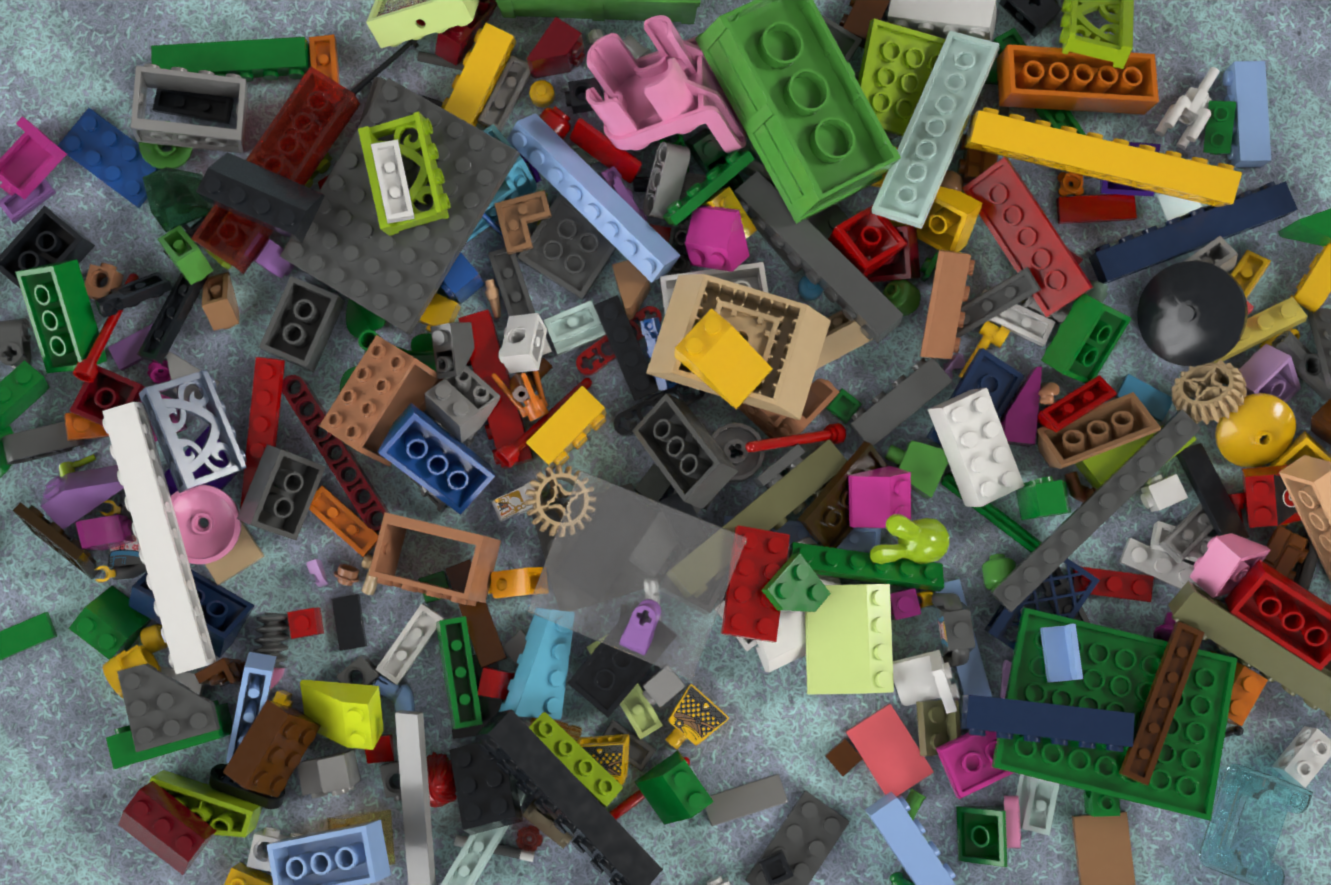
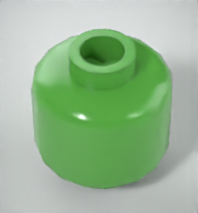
[883,279,921,316]
[982,554,1016,591]

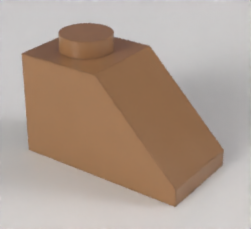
[612,260,651,320]
[202,272,240,331]

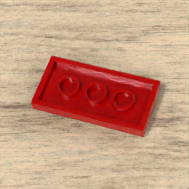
[721,525,790,643]

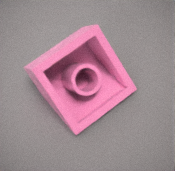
[1189,533,1270,598]

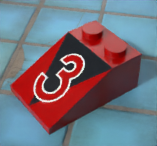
[1242,465,1301,528]

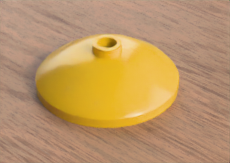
[1215,393,1296,468]

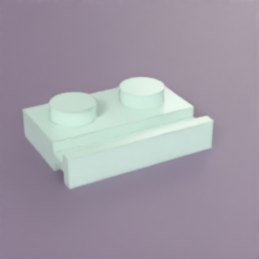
[544,301,606,356]
[1016,774,1060,836]

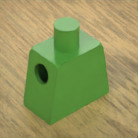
[884,441,948,499]

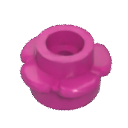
[147,360,171,384]

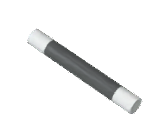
[454,835,535,862]

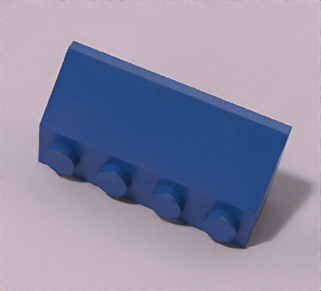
[378,403,495,515]

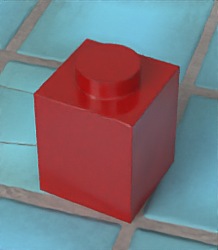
[287,607,324,639]

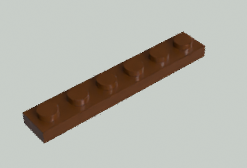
[1119,621,1205,785]

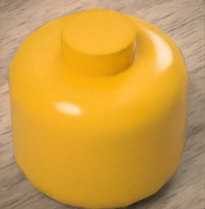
[529,80,555,108]
[140,624,168,653]

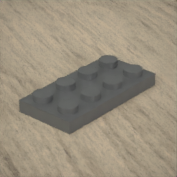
[745,790,850,885]

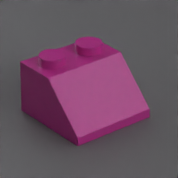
[685,205,750,272]
[848,466,911,528]

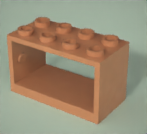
[319,335,443,467]
[369,512,501,606]

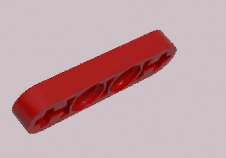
[576,306,662,376]

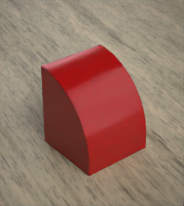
[478,667,515,700]

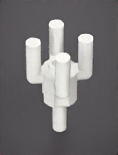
[1154,67,1220,150]

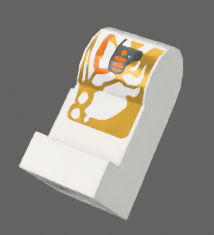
[492,483,545,521]

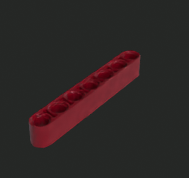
[282,375,390,531]

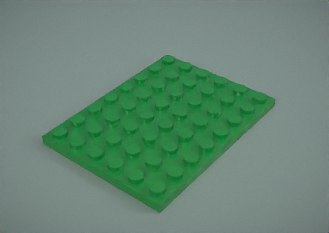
[992,608,1237,821]

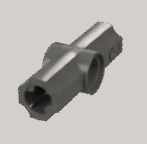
[1272,331,1331,401]

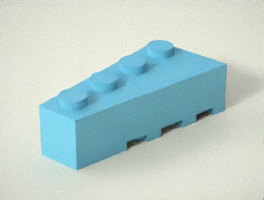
[499,607,575,719]

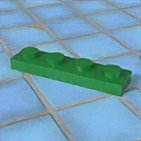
[662,150,754,226]

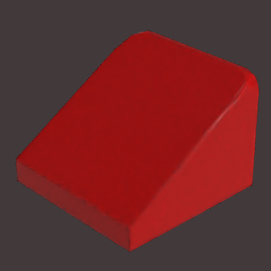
[365,734,394,764]

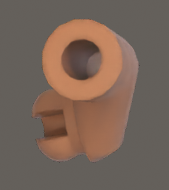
[1038,382,1060,405]

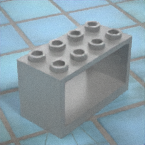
[131,64,249,153]

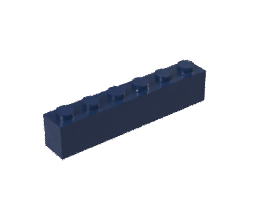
[961,695,1135,752]

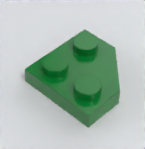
[762,553,831,612]

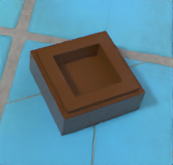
[824,738,862,776]

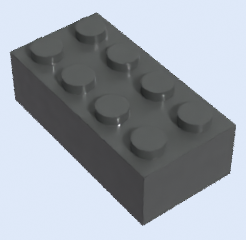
[632,393,738,509]

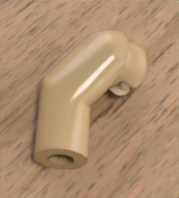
[361,554,378,595]

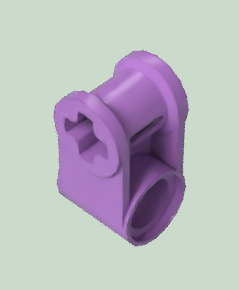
[619,599,662,656]

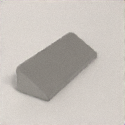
[706,774,788,826]

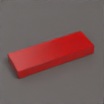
[1056,194,1137,224]

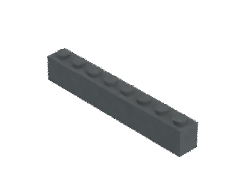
[735,171,903,343]

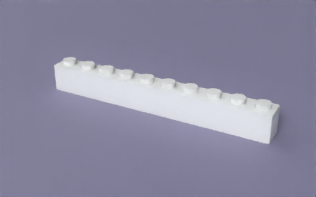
[102,402,216,674]

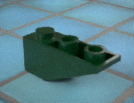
[685,128,744,194]

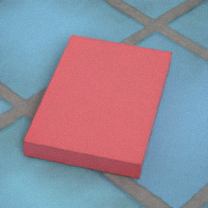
[845,703,934,796]

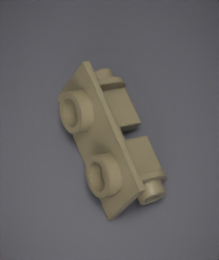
[522,798,572,849]

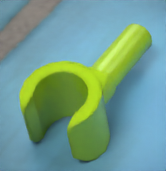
[59,454,97,477]

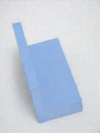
[1040,624,1083,683]

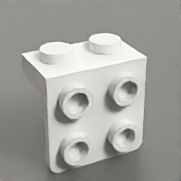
[893,650,960,713]

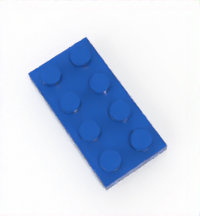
[58,108,170,208]

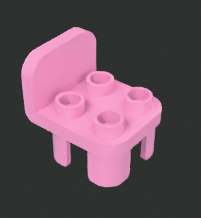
[586,15,746,153]

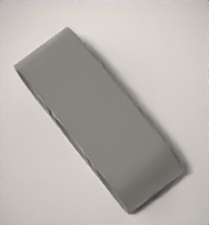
[643,142,690,219]

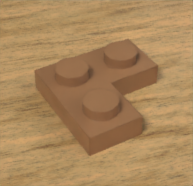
[494,190,552,255]

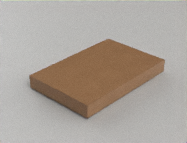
[1072,811,1136,885]

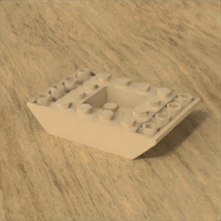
[646,274,831,420]

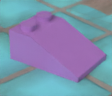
[40,465,124,530]

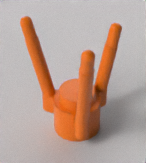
[492,370,549,422]

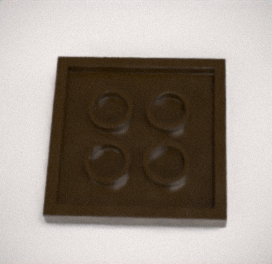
[12,502,99,579]

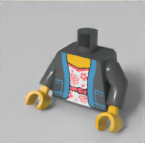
[94,500,147,583]
[916,590,975,668]

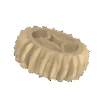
[1171,360,1247,425]
[524,465,597,537]

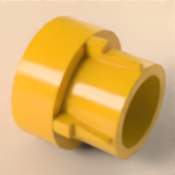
[103,644,162,698]

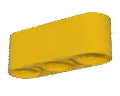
[1290,244,1331,312]

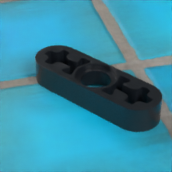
[209,764,285,809]

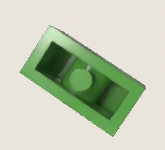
[158,225,214,285]

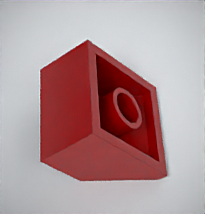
[828,205,907,277]

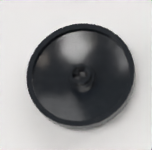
[1137,261,1248,366]

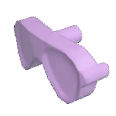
[943,353,965,384]

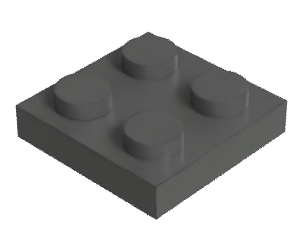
[754,444,805,489]

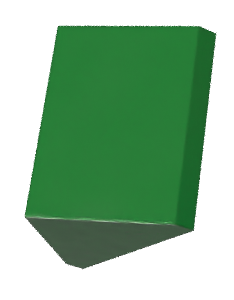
[956,806,1008,867]

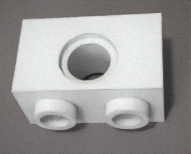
[499,313,547,373]

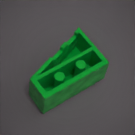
[1016,476,1072,521]

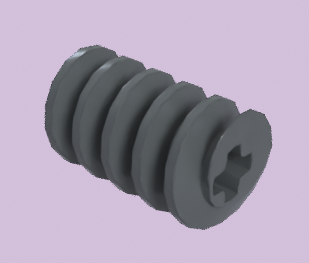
[253,612,290,668]

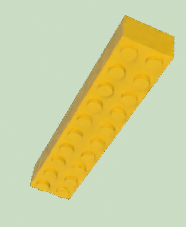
[964,107,1242,207]

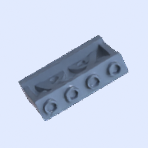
[138,369,246,493]

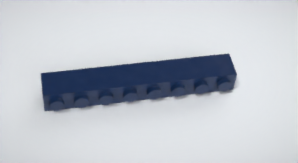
[1089,181,1298,284]

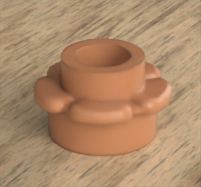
[334,564,359,586]

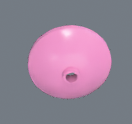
[170,485,241,564]

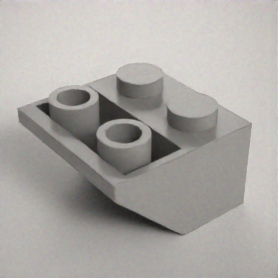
[424,365,500,443]

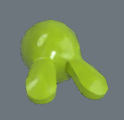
[869,514,949,564]

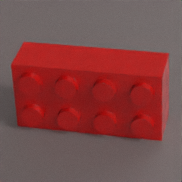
[1224,560,1331,671]

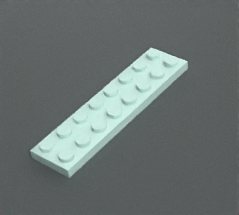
[871,31,999,229]

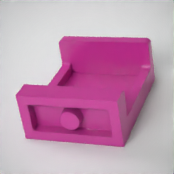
[0,116,67,200]

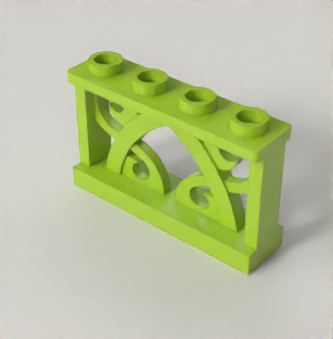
[1059,0,1134,69]
[358,111,451,236]
[529,712,623,808]

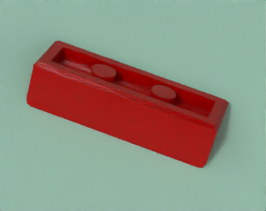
[570,118,642,183]
[1037,375,1117,433]

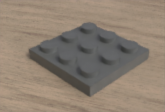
[517,194,617,300]

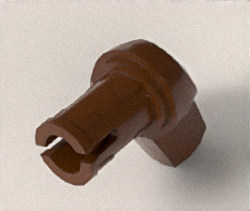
[509,357,553,402]

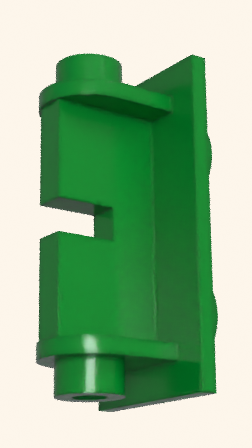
[1203,100,1236,155]

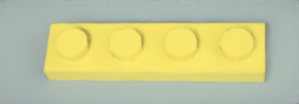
[1214,297,1308,363]

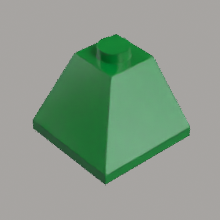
[1278,208,1331,246]

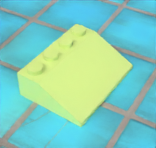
[805,584,894,695]

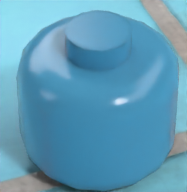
[798,275,823,301]

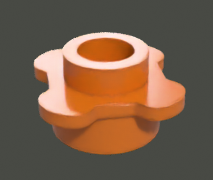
[1057,172,1084,197]

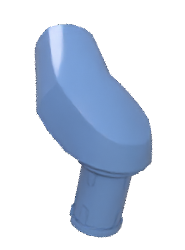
[374,676,415,737]

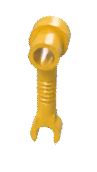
[959,321,1011,378]

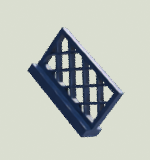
[984,558,1100,650]

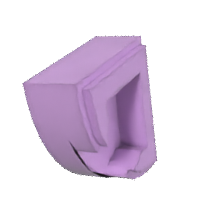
[306,559,329,587]

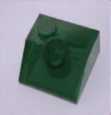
[142,167,214,232]

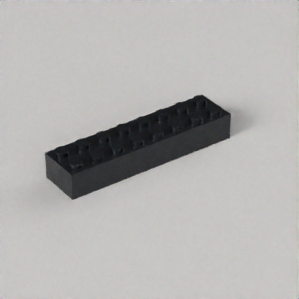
[475,709,663,885]

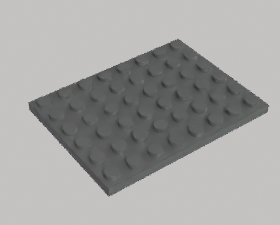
[280,78,520,335]

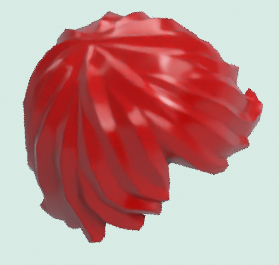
[427,752,457,807]

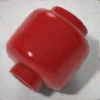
[539,106,572,140]

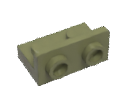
[916,699,961,756]

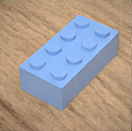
[267,820,391,885]

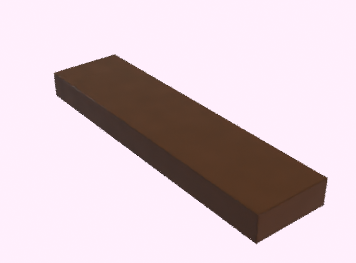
[445,559,507,668]

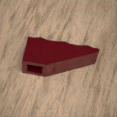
[435,0,497,66]

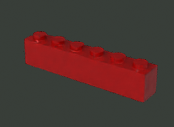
[458,309,534,469]

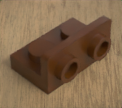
[195,658,246,687]

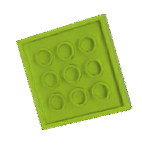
[858,19,946,136]

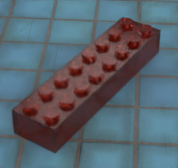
[191,66,361,274]

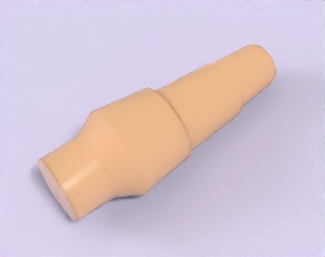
[484,279,501,319]

